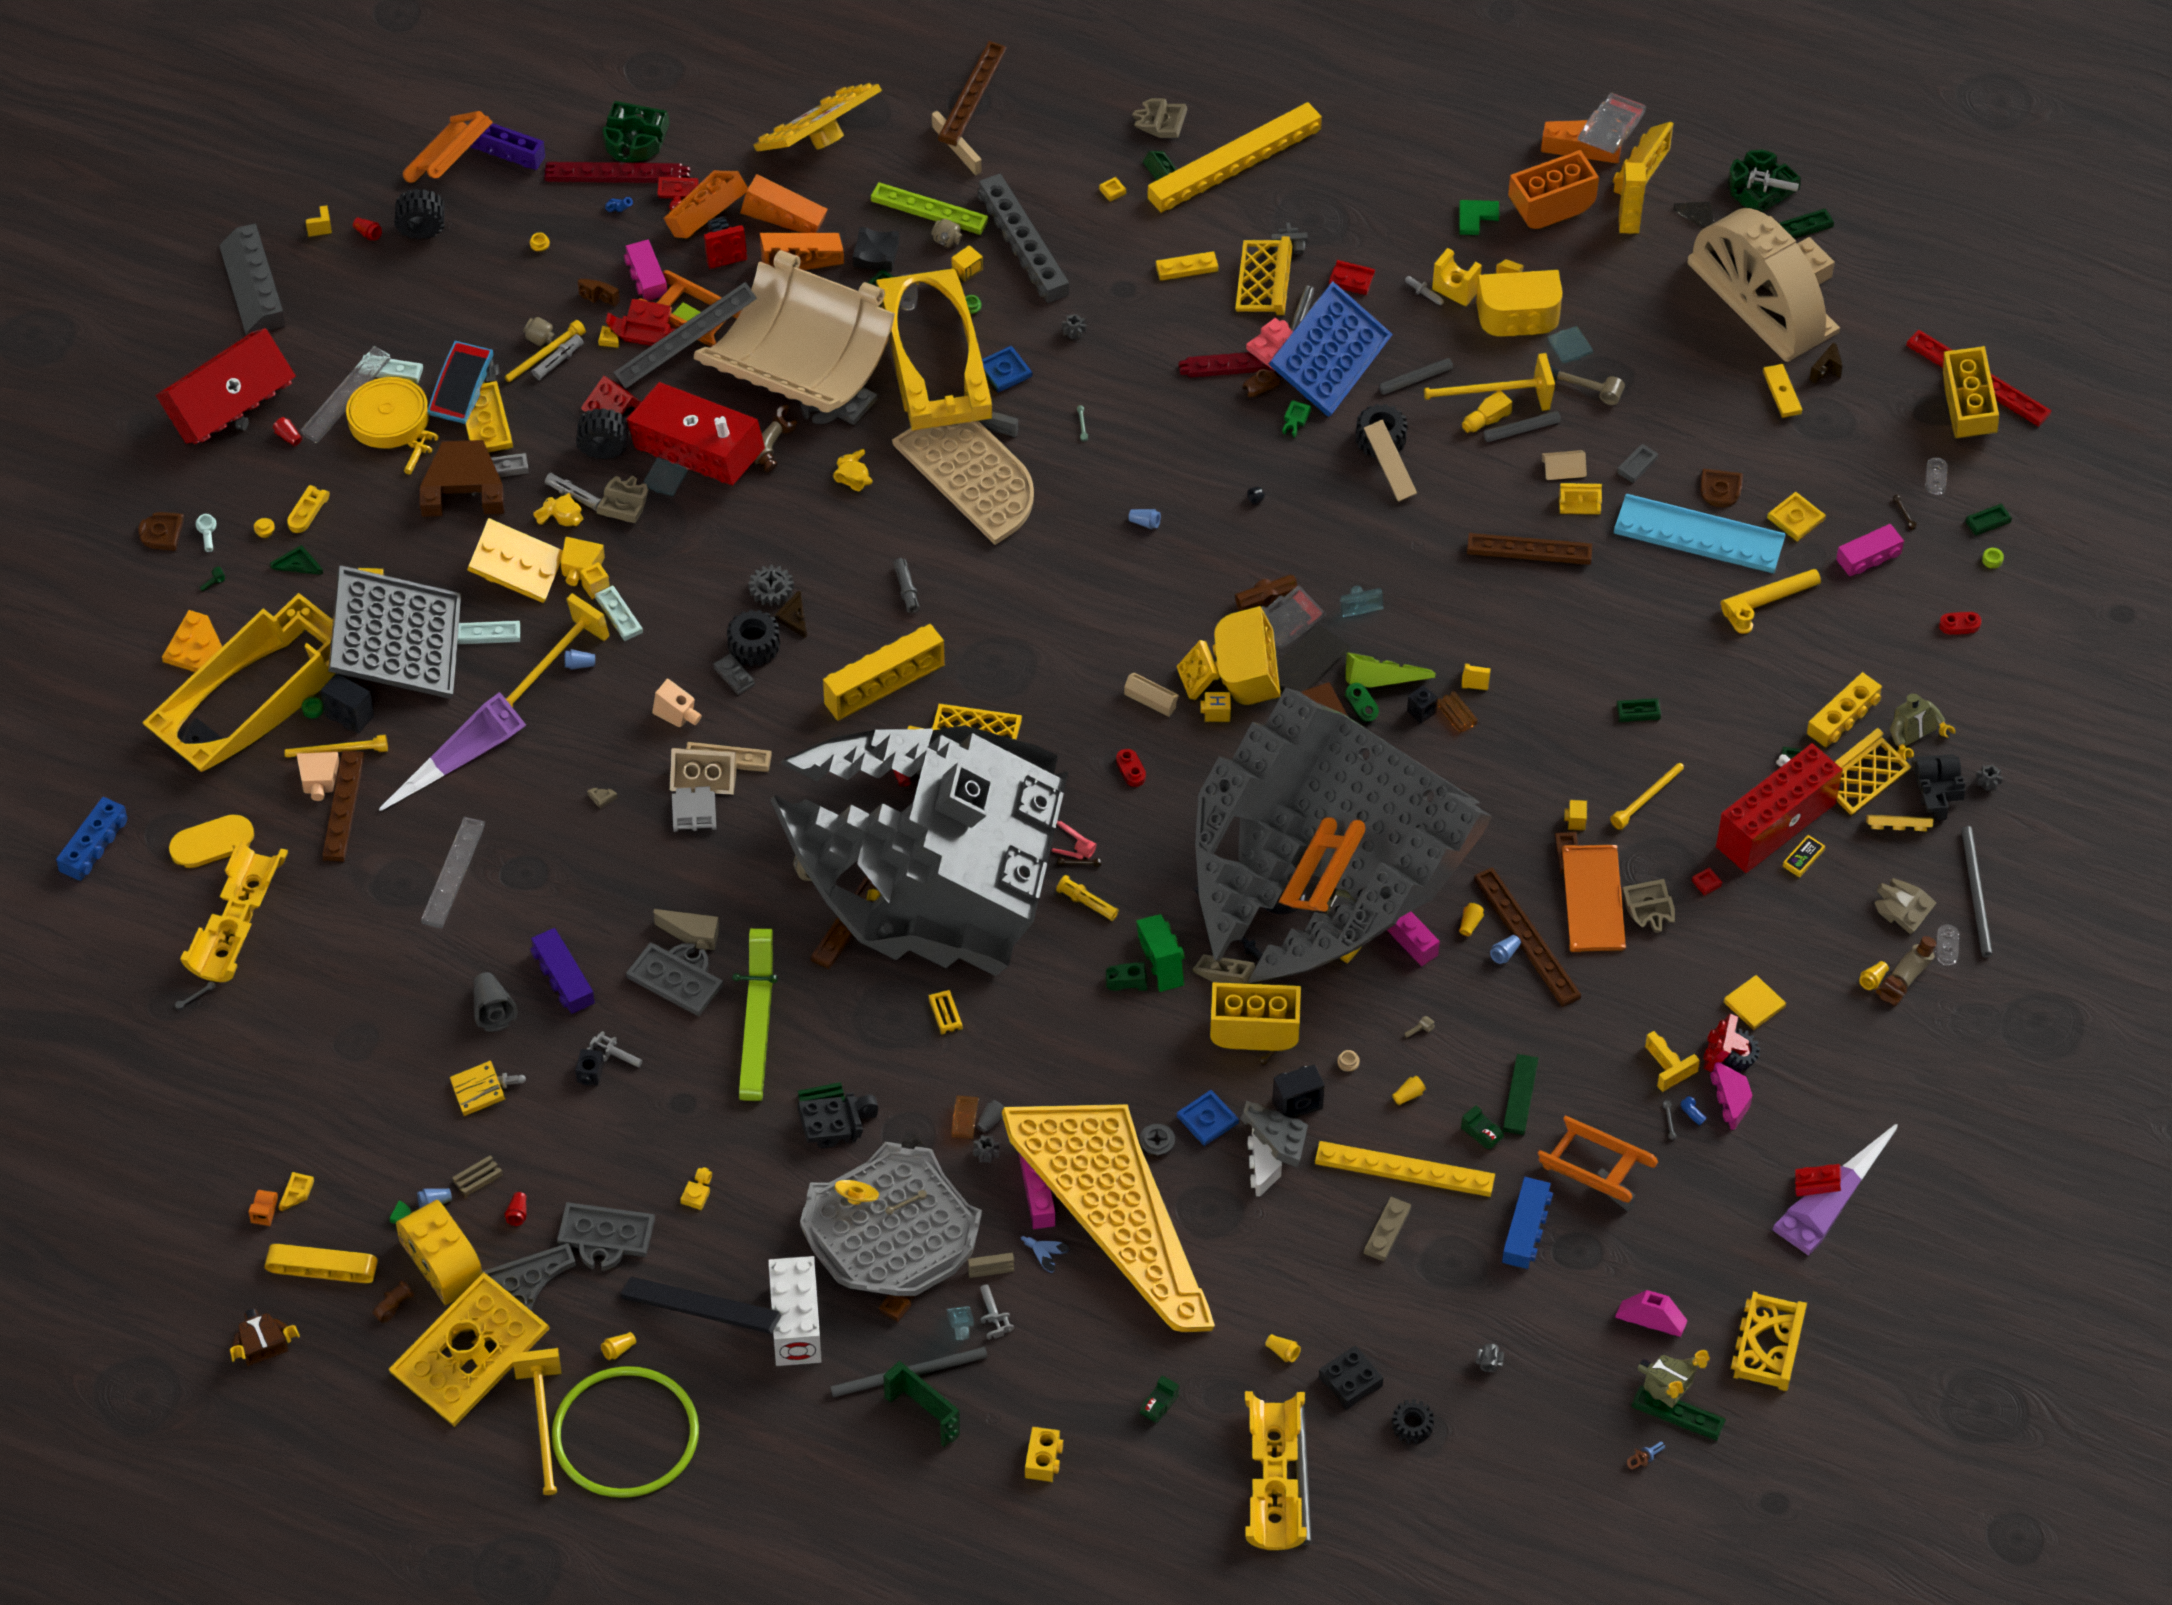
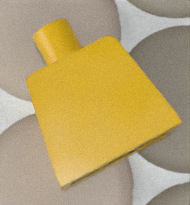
[561,537,605,586]

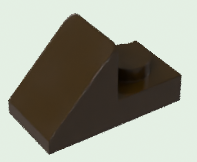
[1809,342,1843,383]

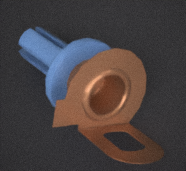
[1627,1442,1665,1469]

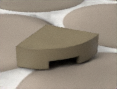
[587,788,618,809]

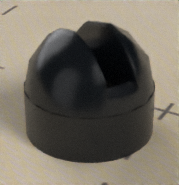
[1247,487,1265,504]

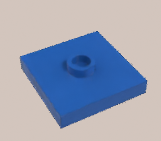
[982,345,1032,393]
[1177,1090,1239,1146]

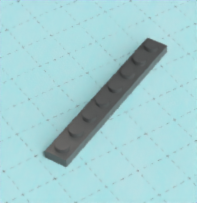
[613,282,757,389]

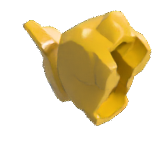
[833,449,873,491]
[533,493,584,527]

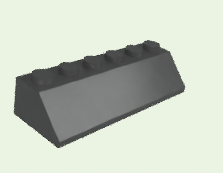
[219,223,286,336]

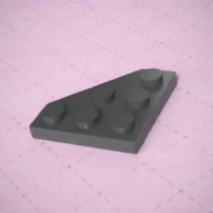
[1240,1100,1308,1167]

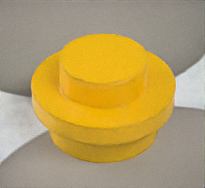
[530,233,550,251]
[254,518,275,538]

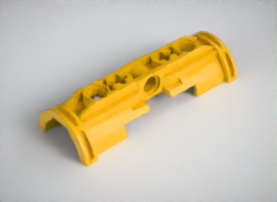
[180,837,288,982]
[1245,1391,1307,1550]

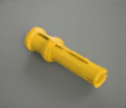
[1056,875,1119,921]

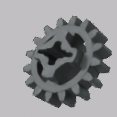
[749,565,794,607]

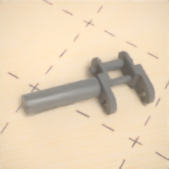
[1747,168,1799,192]
[587,1031,643,1068]
[980,1285,1014,1339]

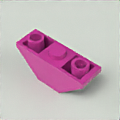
[1711,1062,1752,1130]
[1615,1290,1687,1337]

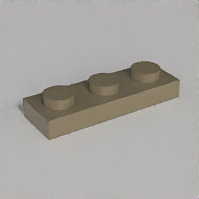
[1364,1197,1411,1262]

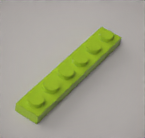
[871,182,988,235]

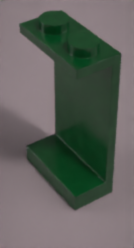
[883,1361,960,1447]

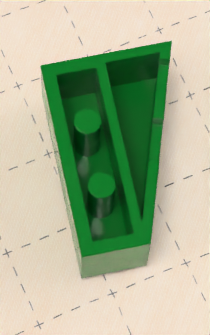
[1136,914,1185,992]

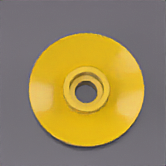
[835,1180,879,1205]

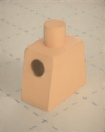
[652,678,702,727]
[297,752,340,801]

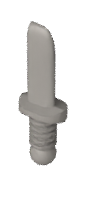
[1405,276,1444,305]
[498,1073,526,1089]

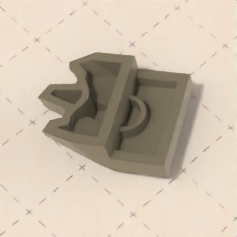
[1132,98,1188,138]
[597,476,648,523]
[1875,878,1937,935]
[1621,879,1675,933]

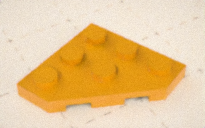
[162,610,222,672]

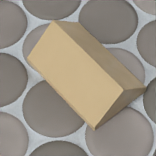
[670,748,737,794]

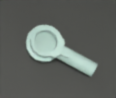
[196,514,217,552]

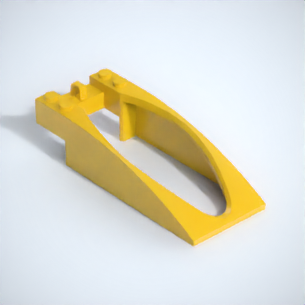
[876,268,992,430]
[142,593,338,772]

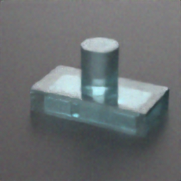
[1340,586,1383,617]
[947,1306,974,1340]

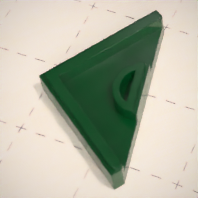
[270,545,323,575]

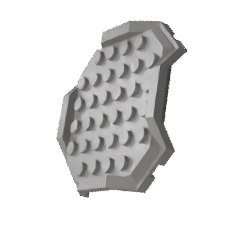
[800,1142,982,1296]

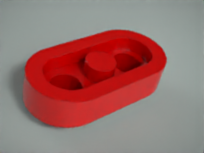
[1939,612,1982,635]
[1116,749,1146,787]

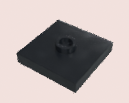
[166,718,223,771]

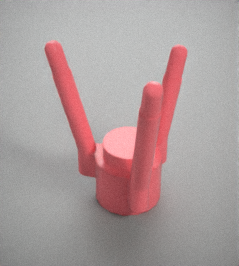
[1051,821,1097,860]

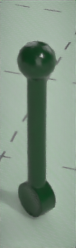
[732,973,778,983]

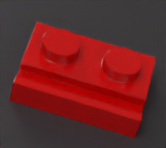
[1329,260,1375,295]
[1795,1164,1841,1197]

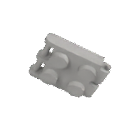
[672,786,717,832]

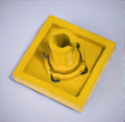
[1176,640,1221,700]

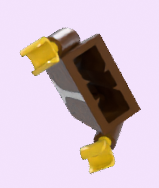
[230,1309,300,1366]

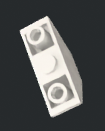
[1248,1127,1282,1196]

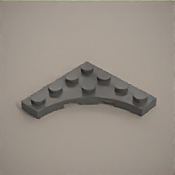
[482,1243,576,1310]

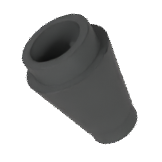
[976,1100,1004,1133]

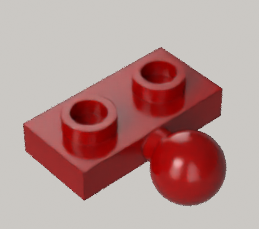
[658,177,699,211]

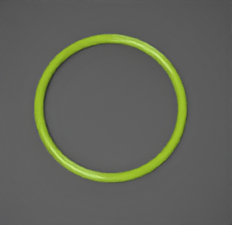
[552,1366,699,1498]

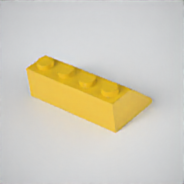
[1613,122,1674,195]

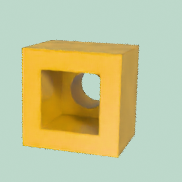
[1564,800,1587,831]

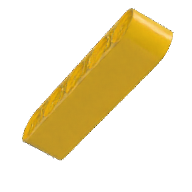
[265,1244,378,1283]

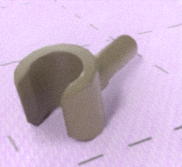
[1404,1016,1435,1038]

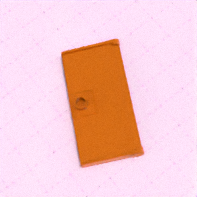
[1561,845,1626,952]

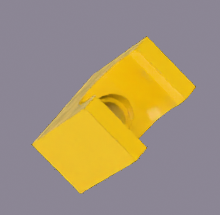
[1432,248,1482,306]

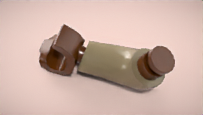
[754,405,798,472]
[1875,936,1937,1006]

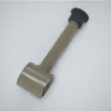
[1550,365,1625,405]

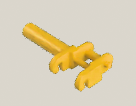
[404,430,439,475]

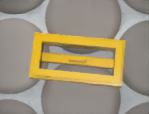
[929,990,962,1035]

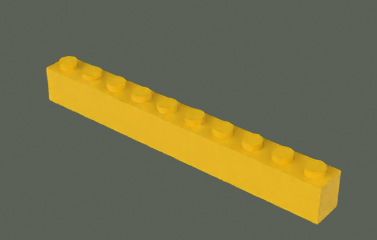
[1148,102,1322,213]

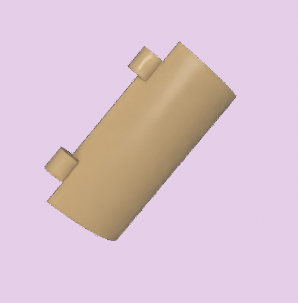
[694,250,895,412]

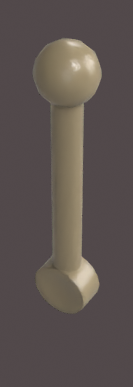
[885,1190,927,1215]

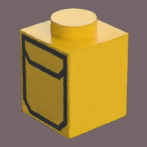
[951,245,983,281]

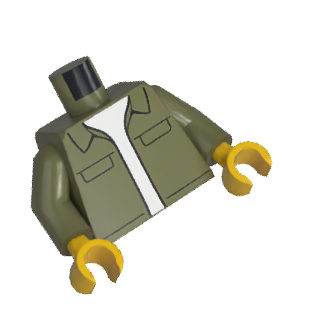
[1890,694,1955,760]
[1638,1350,1710,1408]

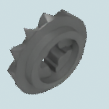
[1139,1124,1175,1157]

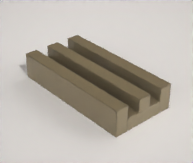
[452,1155,503,1197]
[968,1252,1014,1278]

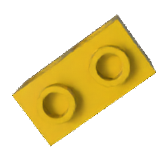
[1025,1427,1064,1482]

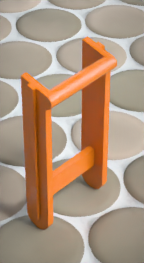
[403,111,493,183]
[638,270,742,347]
[1279,817,1365,912]
[1538,1115,1658,1203]

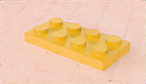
[465,381,513,452]

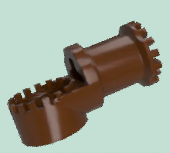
[373,1280,414,1323]

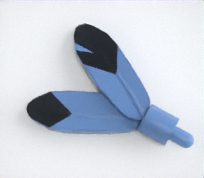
[1021,1236,1069,1273]

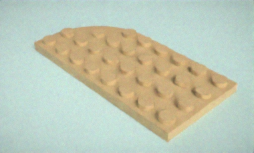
[892,421,1034,545]

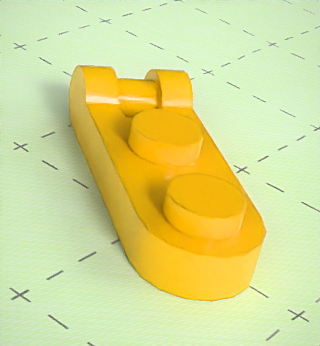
[287,485,330,533]

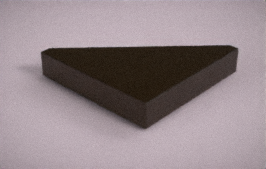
[775,590,807,638]

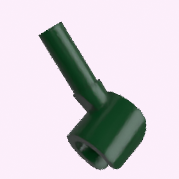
[200,566,225,592]

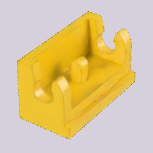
[1559,483,1602,514]

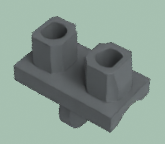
[1271,222,1308,254]

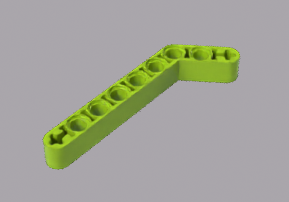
[739,928,773,1101]

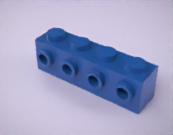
[56,797,127,881]
[1502,1177,1553,1269]

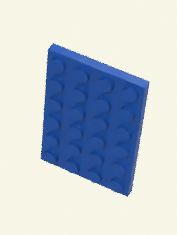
[1268,282,1393,417]

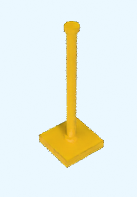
[1424,353,1555,411]
[505,593,610,708]
[512,1348,562,1495]

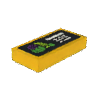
[1783,835,1825,877]

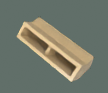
[1124,673,1179,717]

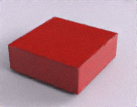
[1692,867,1722,896]

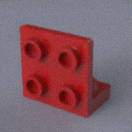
[581,376,641,414]

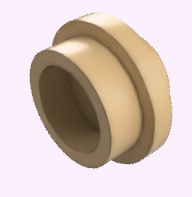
[1337,1050,1360,1072]

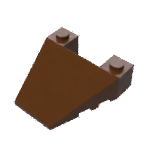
[420,440,505,517]

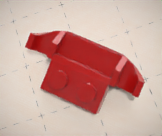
[606,299,676,346]

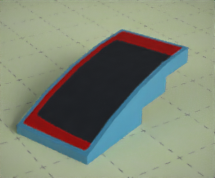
[428,341,493,424]

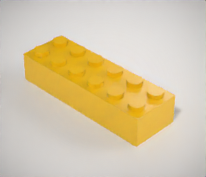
[823,623,945,721]

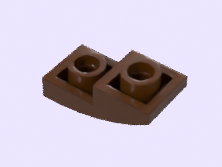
[577,279,620,307]

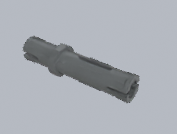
[894,558,920,613]

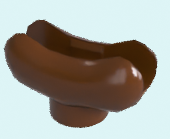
[1242,369,1281,398]

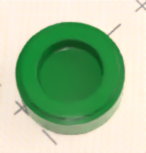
[302,697,324,718]

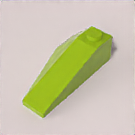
[1346,652,1436,687]

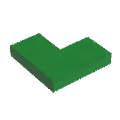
[1459,200,1499,235]

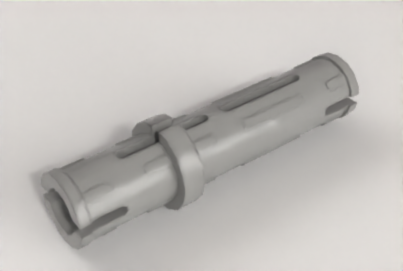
[531,334,584,380]
[545,473,602,511]

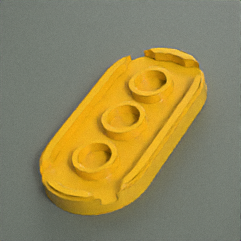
[169,815,254,868]

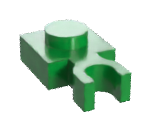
[1282,400,1311,437]

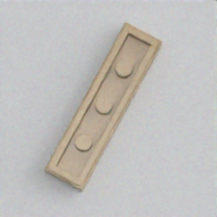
[931,111,982,175]
[1364,419,1417,502]
[686,742,772,772]

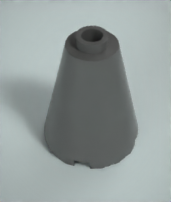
[473,972,518,1032]

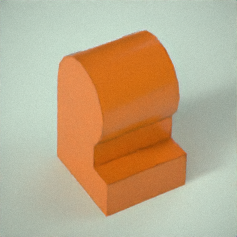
[248,1190,278,1226]

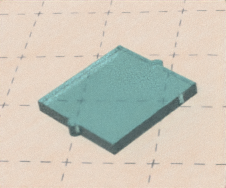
[1547,326,1593,364]
[642,458,688,497]

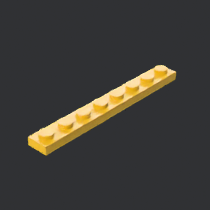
[1315,1141,1495,1197]

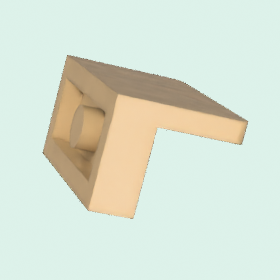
[1542,450,1587,480]

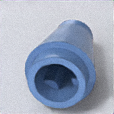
[1129,509,1161,529]
[564,649,595,670]
[1490,935,1521,964]
[417,1188,452,1208]

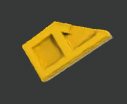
[279,1172,314,1211]

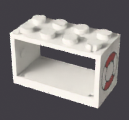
[769,1256,822,1366]

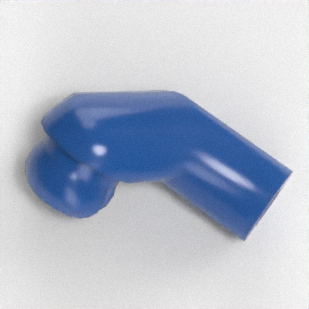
[605,197,633,212]
[1681,1096,1707,1126]

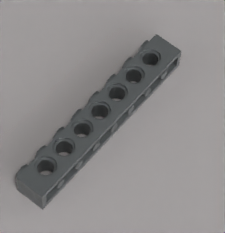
[977,173,1069,303]

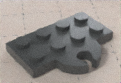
[801,387,878,425]
[626,942,723,1016]
[557,1202,655,1271]

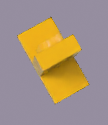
[1645,1031,1700,1092]

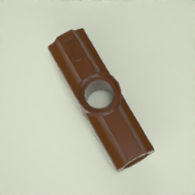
[1234,574,1299,611]

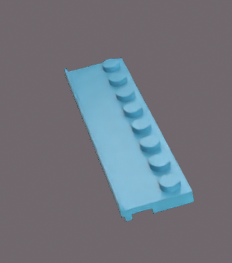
[1614,494,1785,574]

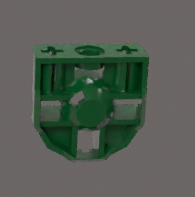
[602,101,670,163]
[1728,149,1801,212]

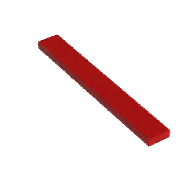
[1906,330,2052,427]

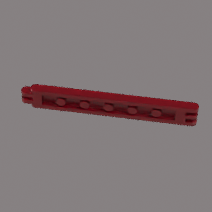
[544,162,691,183]
[1178,352,1274,378]

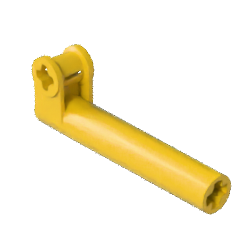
[1721,569,1821,634]

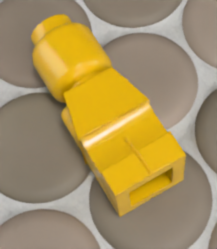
[1462,390,1513,433]

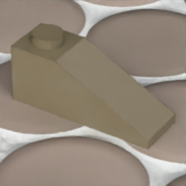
[653,909,719,950]
[1192,954,1262,984]

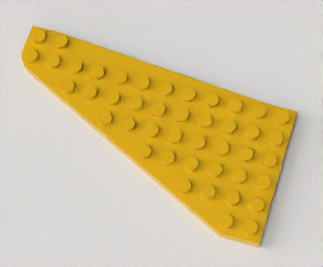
[1001,1104,1215,1332]

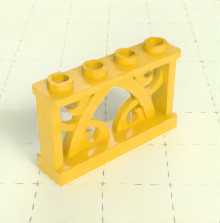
[1731,1291,1807,1391]

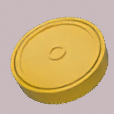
[346,377,429,448]

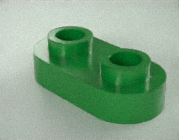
[1345,683,1379,722]

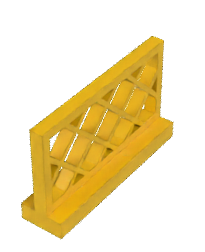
[1235,236,1292,315]
[931,704,1022,740]
[1835,728,1911,816]

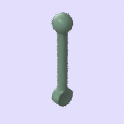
[1076,405,1088,442]

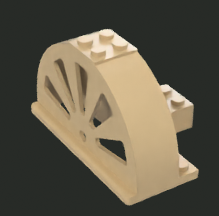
[1687,208,1840,362]

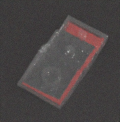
[1578,93,1646,153]
[1261,585,1326,652]

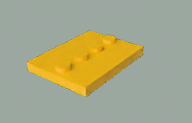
[467,518,563,603]

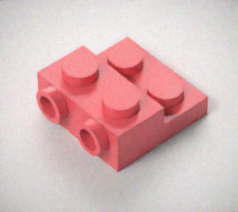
[1246,318,1293,371]

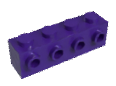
[469,120,545,170]
[530,928,595,1014]

